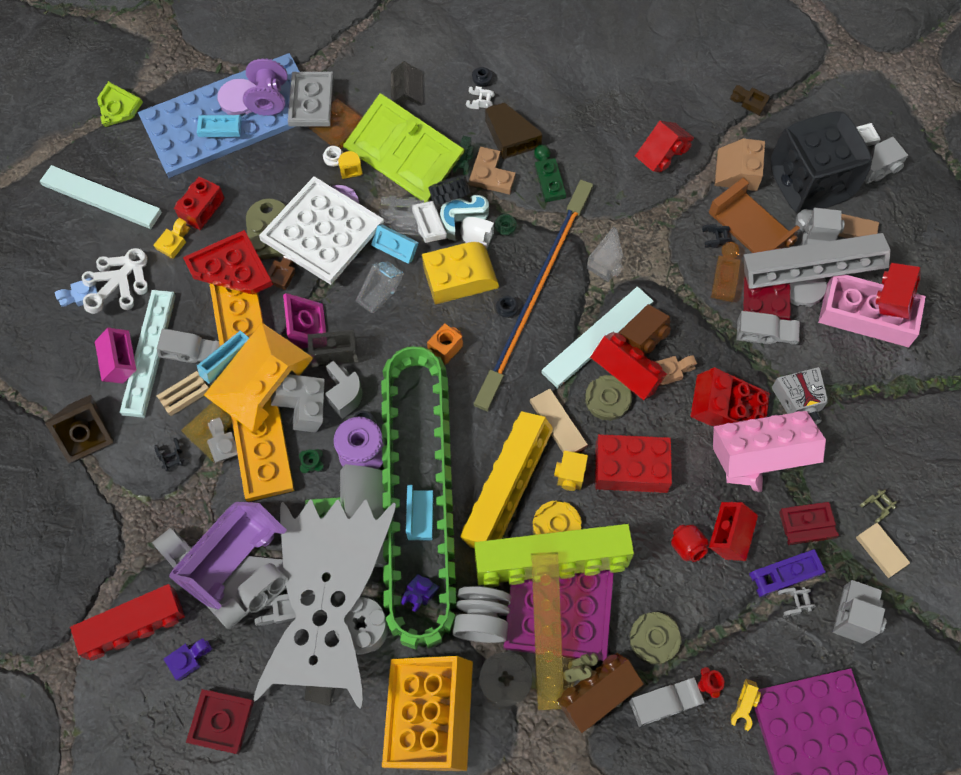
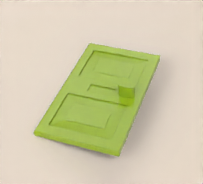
[343,93,465,203]

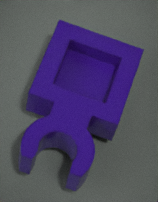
[401,575,439,612]

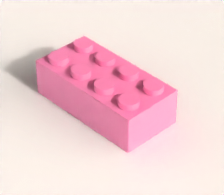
[818,275,926,347]
[713,411,826,478]

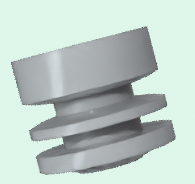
[453,587,511,643]

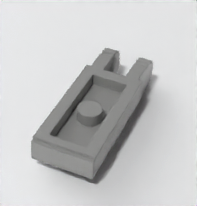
[255,590,326,626]

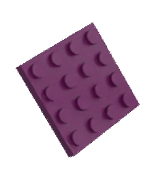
[503,570,614,662]
[754,668,888,775]

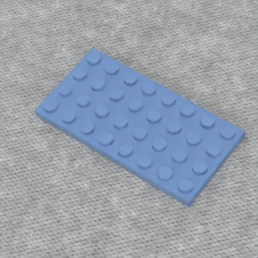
[138,53,300,178]

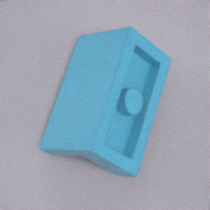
[406,485,433,540]

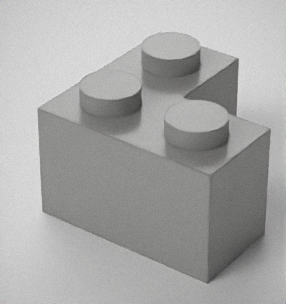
[802,208,844,245]
[271,374,324,432]
[833,580,886,644]

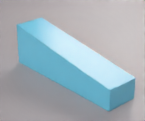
[197,331,249,384]

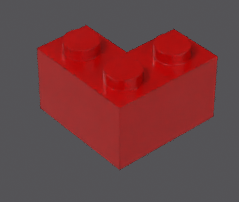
[635,121,694,172]

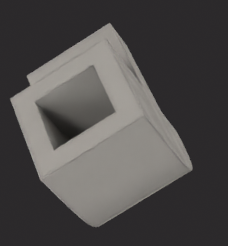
[325,361,362,419]

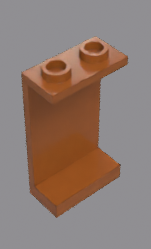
[709,178,800,253]

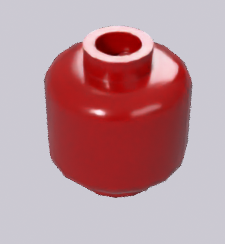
[671,524,709,562]

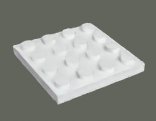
[259,176,384,285]

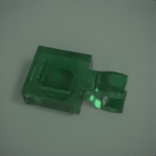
[453,135,474,176]

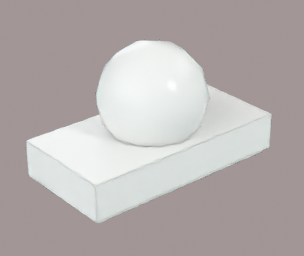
[412,201,447,243]

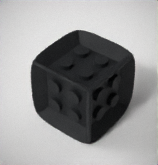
[771,111,872,213]

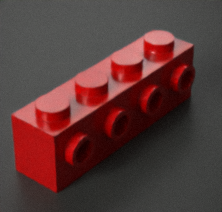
[70,584,185,661]

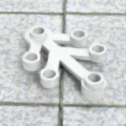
[82,248,148,314]

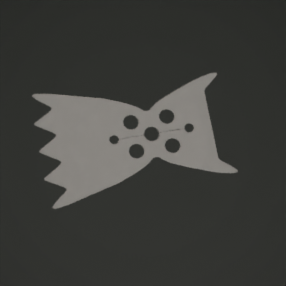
[254,499,396,709]

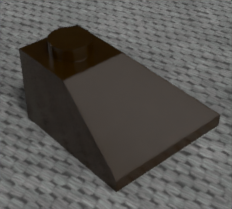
[45,395,113,464]

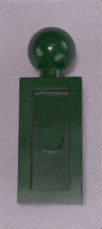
[534,145,566,203]

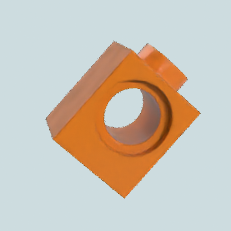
[427,323,463,365]

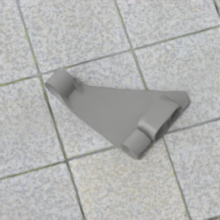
[152,528,289,630]

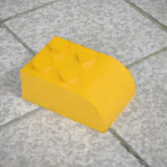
[422,242,499,305]

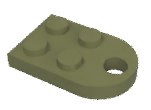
[246,199,286,260]

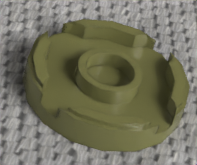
[585,375,632,421]
[629,612,681,664]

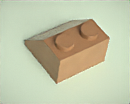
[714,138,765,191]

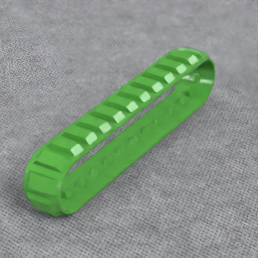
[381,346,457,650]

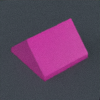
[283,293,327,349]

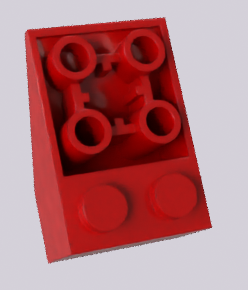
[690,367,770,426]

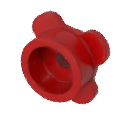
[698,667,724,698]

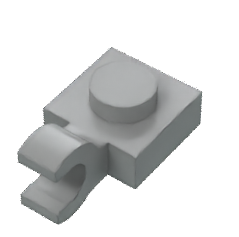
[207,417,238,463]

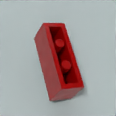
[590,331,667,400]

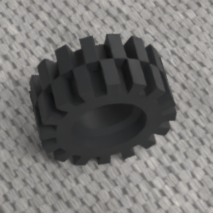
[428,175,470,205]

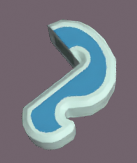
[440,195,489,241]

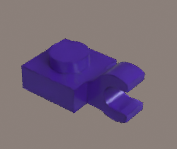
[164,638,212,681]

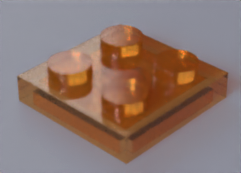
[309,99,362,149]

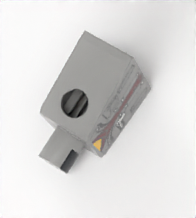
[772,367,827,424]

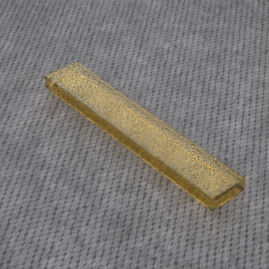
[531,552,564,710]

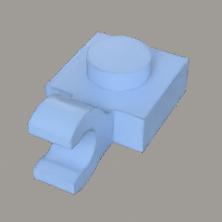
[55,278,98,307]

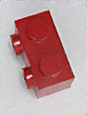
[174,177,225,231]
[876,263,921,319]
[709,502,758,561]

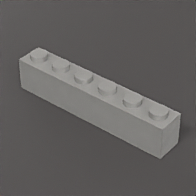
[744,233,890,289]

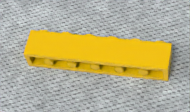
[460,411,553,548]

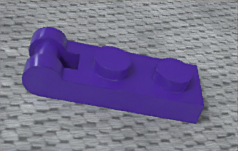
[749,549,825,597]

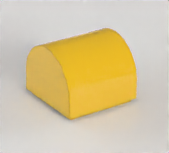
[338,151,363,179]

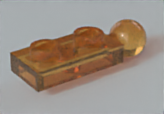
[711,242,741,302]

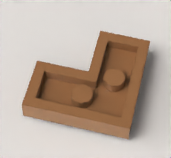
[469,147,515,195]

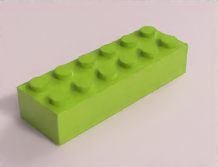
[474,524,634,588]

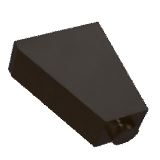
[485,102,542,159]

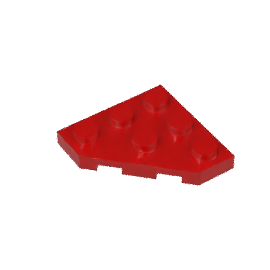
[183,230,273,295]

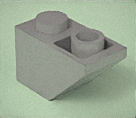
[864,137,908,184]

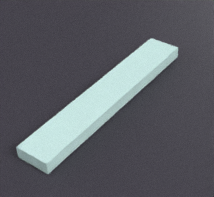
[40,165,162,229]
[542,287,653,388]
[120,290,176,418]

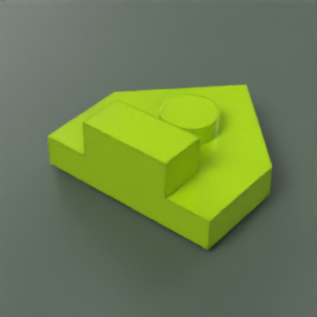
[97,82,143,127]

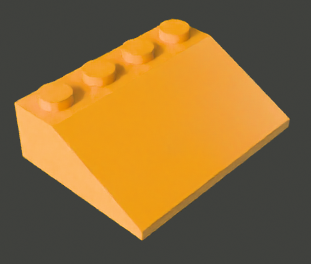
[382,656,473,771]

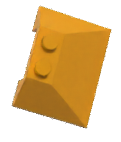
[204,323,313,433]

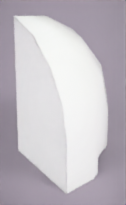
[460,217,494,249]

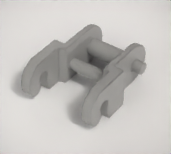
[778,587,816,616]

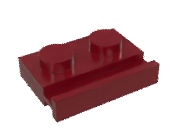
[779,502,839,545]

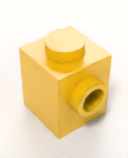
[554,450,588,491]

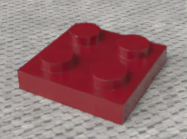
[743,277,790,320]
[186,689,254,755]

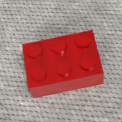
[595,434,672,493]

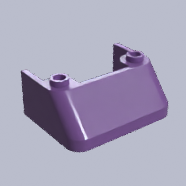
[169,502,287,610]

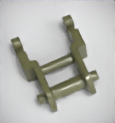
[860,489,897,523]
[563,653,598,682]

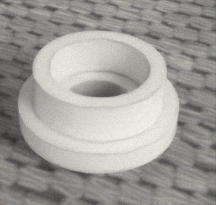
[323,146,343,167]

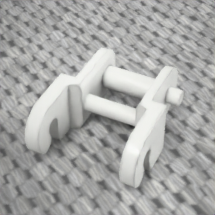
[466,86,495,109]

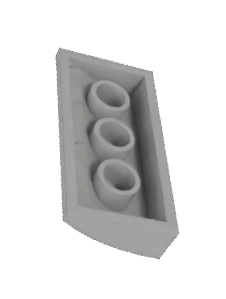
[340,464,389,567]

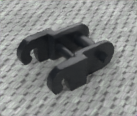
[702,224,733,248]
[154,437,184,472]

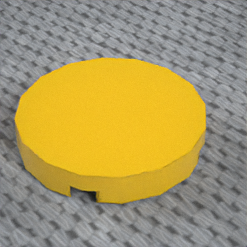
[533,501,581,535]

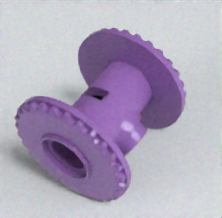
[243,58,287,116]
[334,417,384,469]

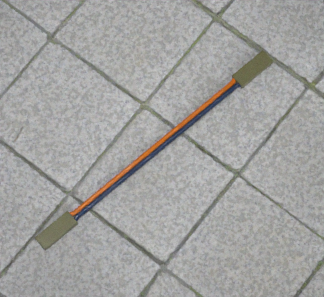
[474,179,593,412]

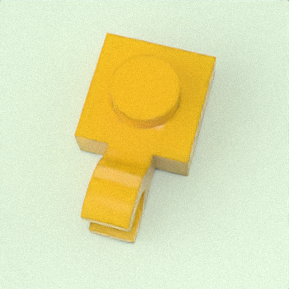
[153,218,190,259]
[731,679,761,731]

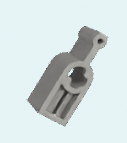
[736,311,800,345]
[156,328,220,363]
[629,678,704,727]

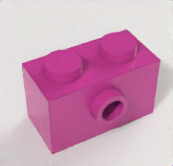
[95,328,136,383]

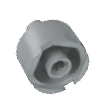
[335,597,388,654]

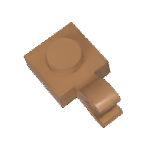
[656,355,697,386]

